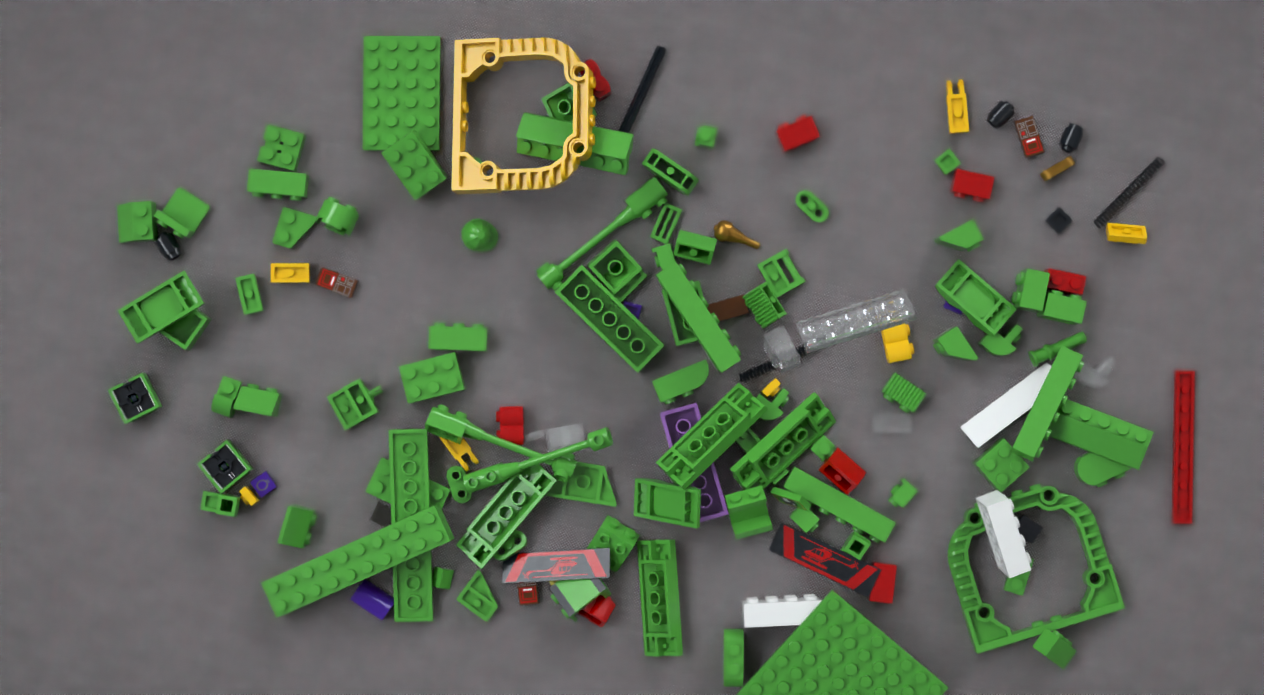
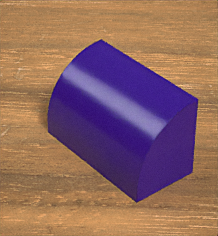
[350,579,394,621]

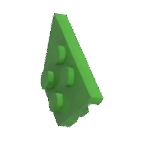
[545,462,617,507]

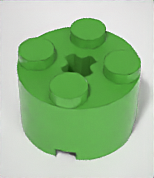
[315,196,359,237]

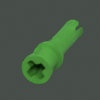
[1028,331,1087,367]

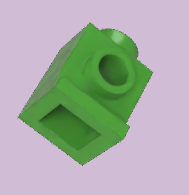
[694,125,717,149]
[652,243,677,270]
[809,435,836,462]
[888,477,918,508]

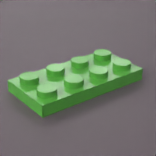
[365,457,451,509]

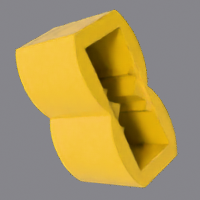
[880,321,914,363]

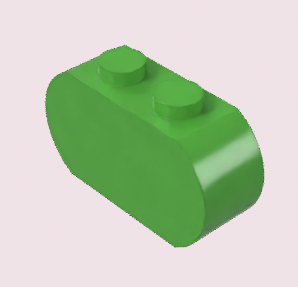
[641,148,699,197]
[1074,452,1131,487]
[723,628,744,687]

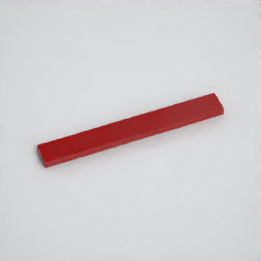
[1171,370,1195,524]

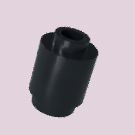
[986,101,1015,129]
[1059,123,1084,153]
[155,232,182,261]

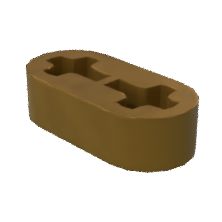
[1040,156,1076,182]

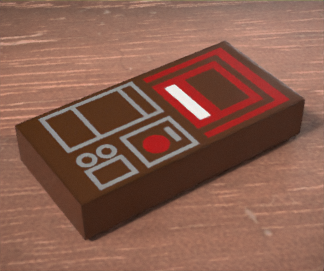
[1014,116,1044,158]
[315,267,358,298]
[517,582,539,606]

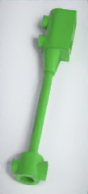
[536,177,668,290]
[425,405,578,482]
[463,427,613,493]

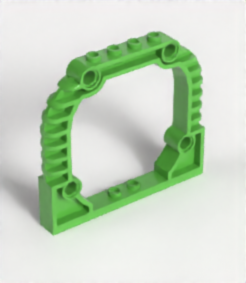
[947,483,1125,654]

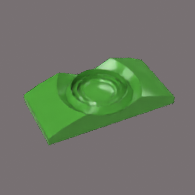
[935,259,1017,336]
[117,270,205,344]
[634,478,701,529]

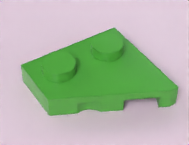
[272,207,316,249]

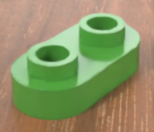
[795,190,829,223]
[446,466,472,503]
[493,530,528,561]

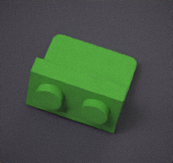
[154,187,210,239]
[586,515,640,572]

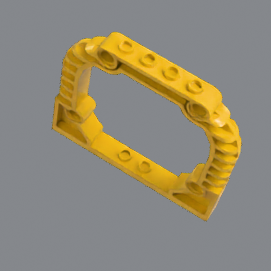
[452,37,596,194]

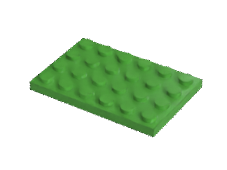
[363,36,441,151]

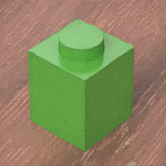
[789,508,820,533]

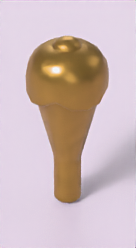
[714,220,760,250]

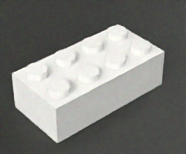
[976,490,1032,578]
[742,594,822,628]

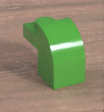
[978,324,1023,356]
[211,375,242,418]
[755,388,790,420]
[200,491,241,517]
[840,531,871,560]

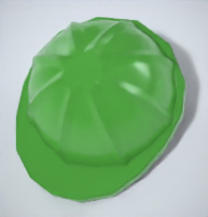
[461,218,498,252]

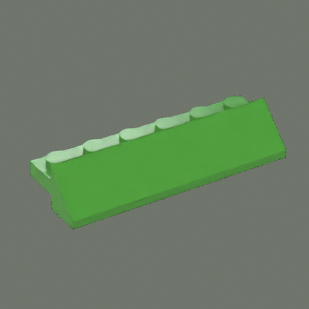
[516,112,634,175]
[655,383,768,490]
[730,392,836,490]
[1049,399,1154,471]
[456,458,557,569]
[637,539,683,657]

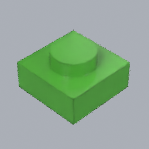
[934,148,961,175]

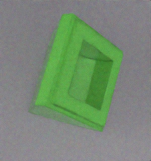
[433,566,454,589]

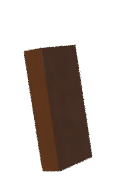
[707,294,749,321]

